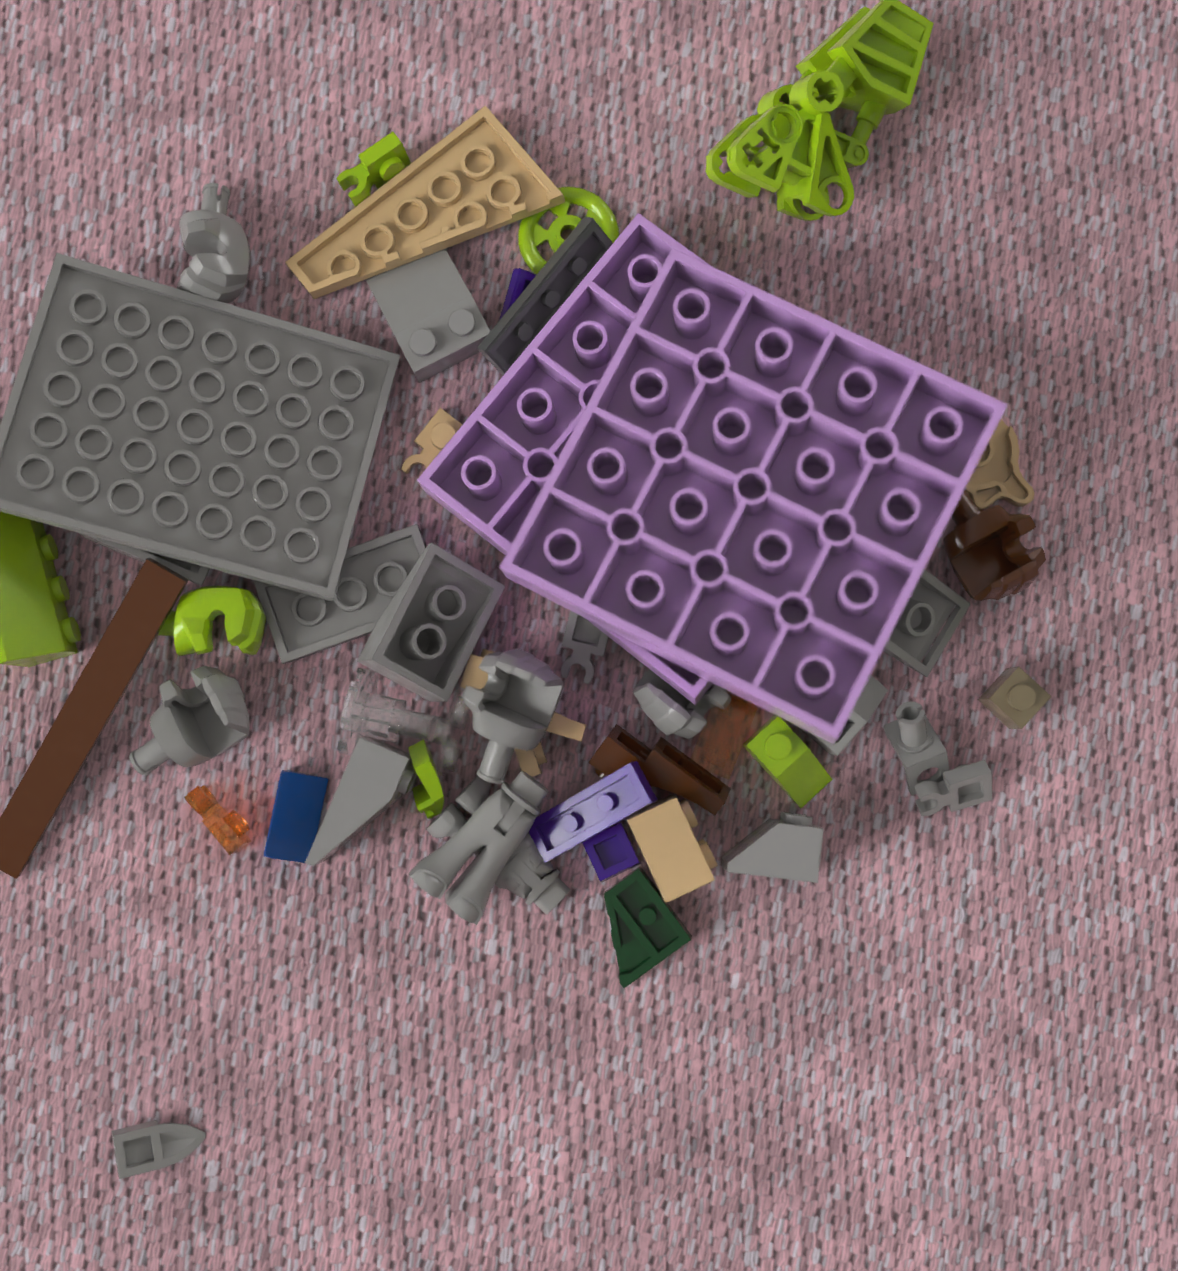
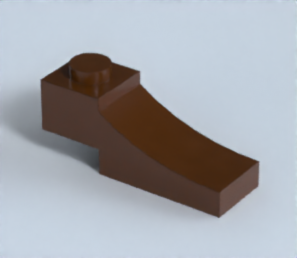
[588,724,731,816]

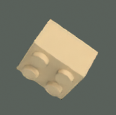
[626,794,718,903]

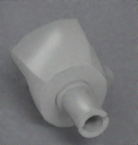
[177,183,250,304]
[461,648,564,784]
[129,666,249,776]
[633,669,731,739]

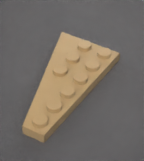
[285,105,565,299]

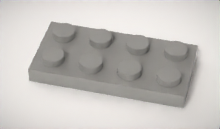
[254,524,426,664]

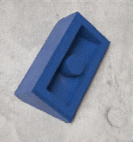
[264,770,329,863]

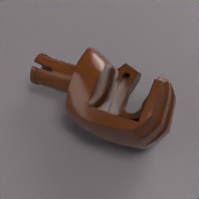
[943,488,1046,601]

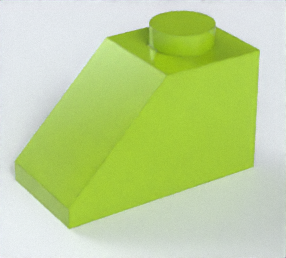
[742,715,833,809]

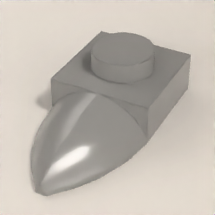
[111,1120,206,1179]

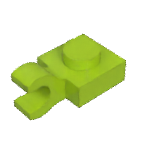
[336,131,411,206]

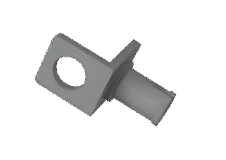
[883,702,950,796]

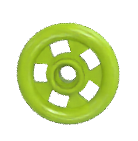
[518,187,619,275]

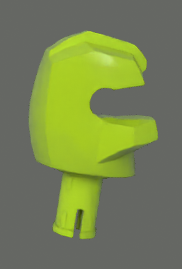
[158,586,266,656]

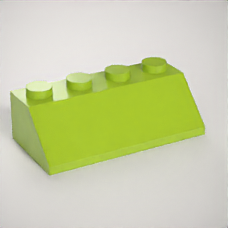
[0,511,81,667]

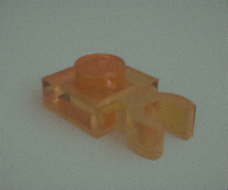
[184,785,251,855]

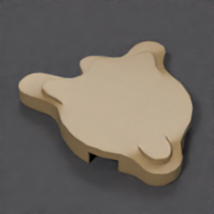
[965,419,1034,510]

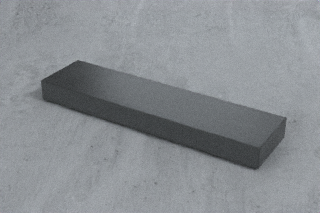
[477,216,613,375]

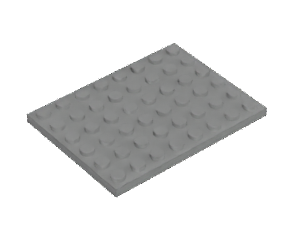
[0,253,400,601]

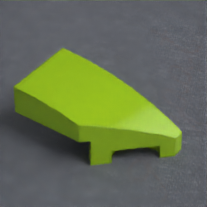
[408,739,444,819]

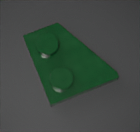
[604,866,692,988]

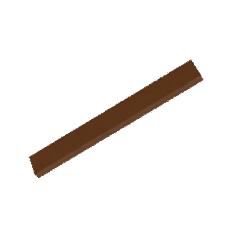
[0,558,189,879]

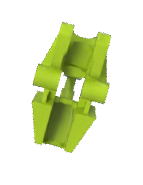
[705,0,934,221]

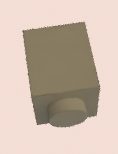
[978,666,1052,729]

